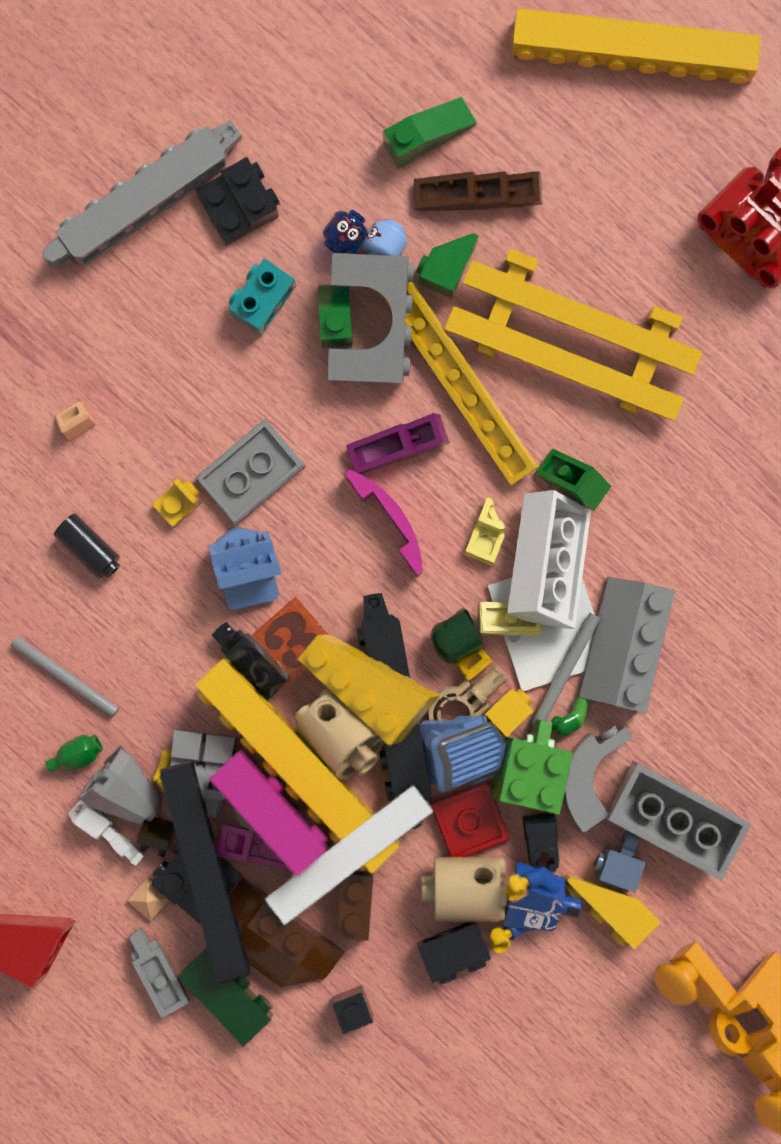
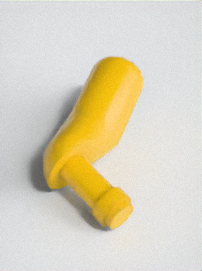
[152,750,172,794]

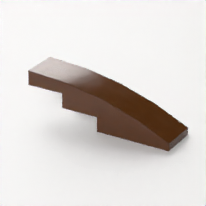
[414,171,542,211]

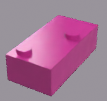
[209,749,327,877]

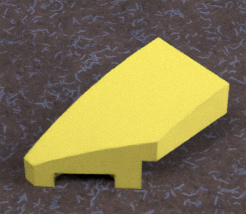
[464,497,505,566]

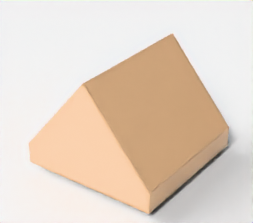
[55,402,96,441]

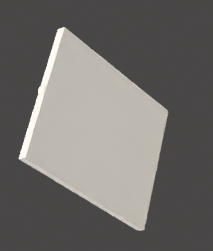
[487,578,595,691]

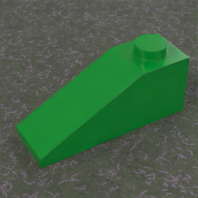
[383,97,477,169]

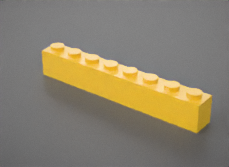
[511,8,761,84]

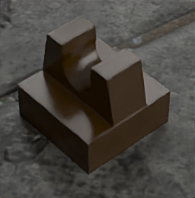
[137,817,175,857]

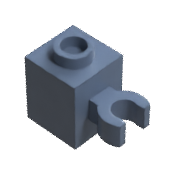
[593,831,646,893]

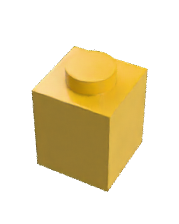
[483,688,534,737]

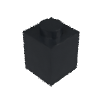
[332,985,373,1034]

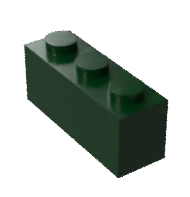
[178,947,273,1047]

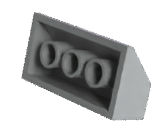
[578,576,675,713]
[608,761,751,880]

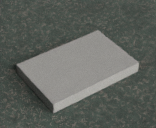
[195,419,306,526]

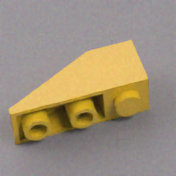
[564,874,661,950]

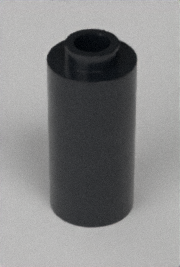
[53,513,120,579]

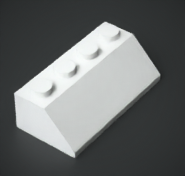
[507,490,591,629]

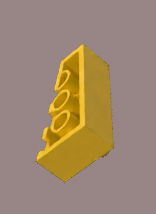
[298,634,440,746]

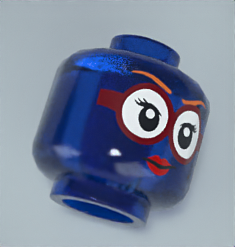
[322,209,368,254]

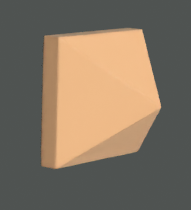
[127,876,169,922]

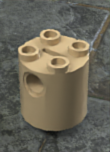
[295,688,384,780]
[421,857,507,922]

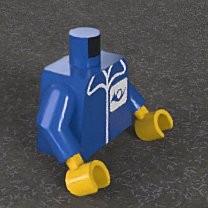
[490,862,581,954]

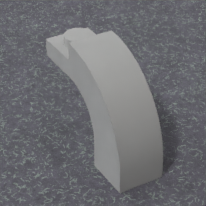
[563,725,633,833]

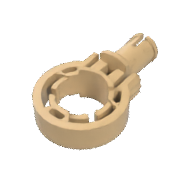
[428,665,509,720]

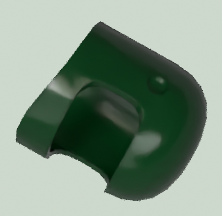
[430,607,485,664]

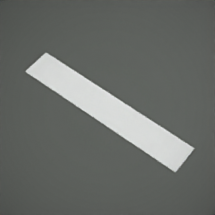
[265,786,433,925]

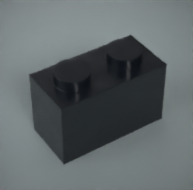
[417,922,491,984]

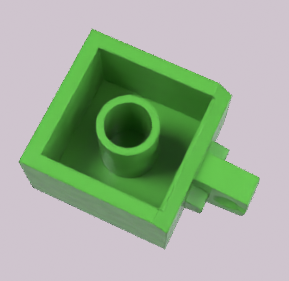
[490,719,573,814]

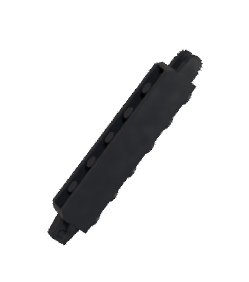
[356,593,432,829]

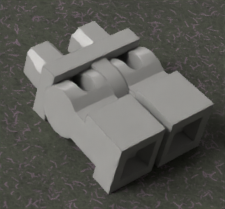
[171,729,238,817]

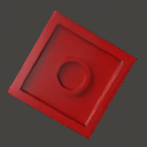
[430,780,511,857]

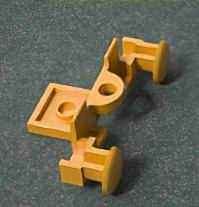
[654,941,781,1136]

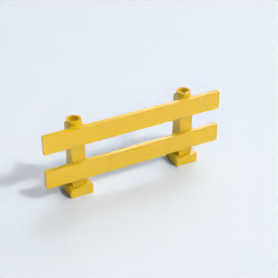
[444,248,703,421]

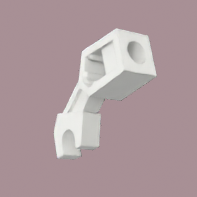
[68,800,144,866]

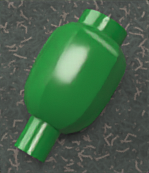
[45,734,103,773]

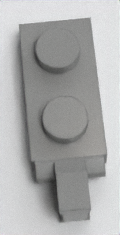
[129,928,191,1019]

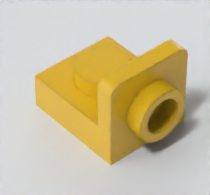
[152,478,201,528]

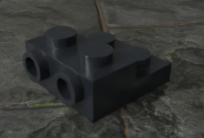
[195,157,280,245]
[151,843,243,924]

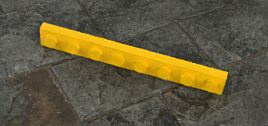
[380,282,538,485]

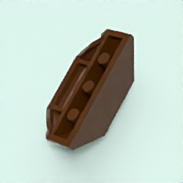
[230,877,345,988]

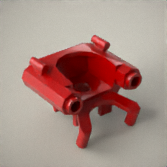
[698,148,781,288]

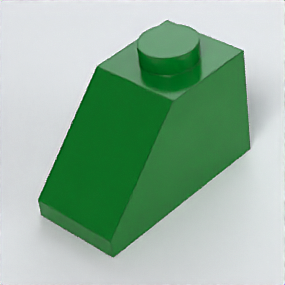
[416,233,479,298]
[318,285,353,347]
[535,448,612,511]

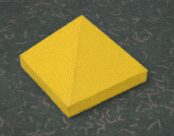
[454,649,493,681]

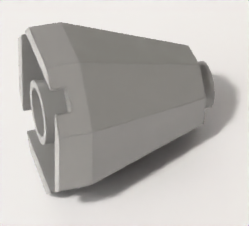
[80,745,161,824]

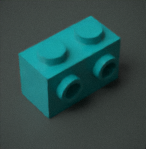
[229,258,296,336]

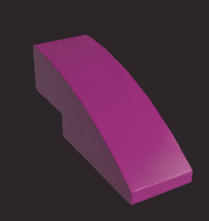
[346,413,450,474]

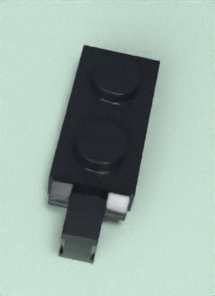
[212,622,291,701]

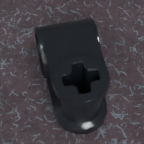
[523,813,559,873]

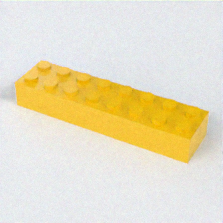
[195,658,400,873]

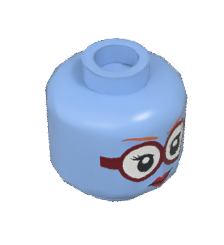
[362,219,408,256]

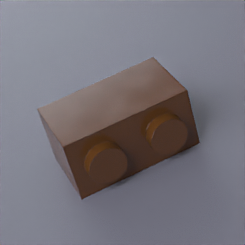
[337,871,374,941]

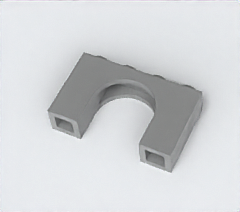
[328,253,414,383]

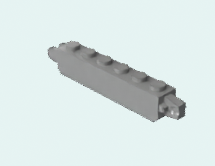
[43,120,242,269]

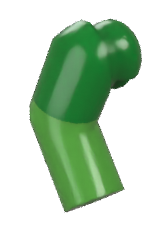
[551,697,591,736]

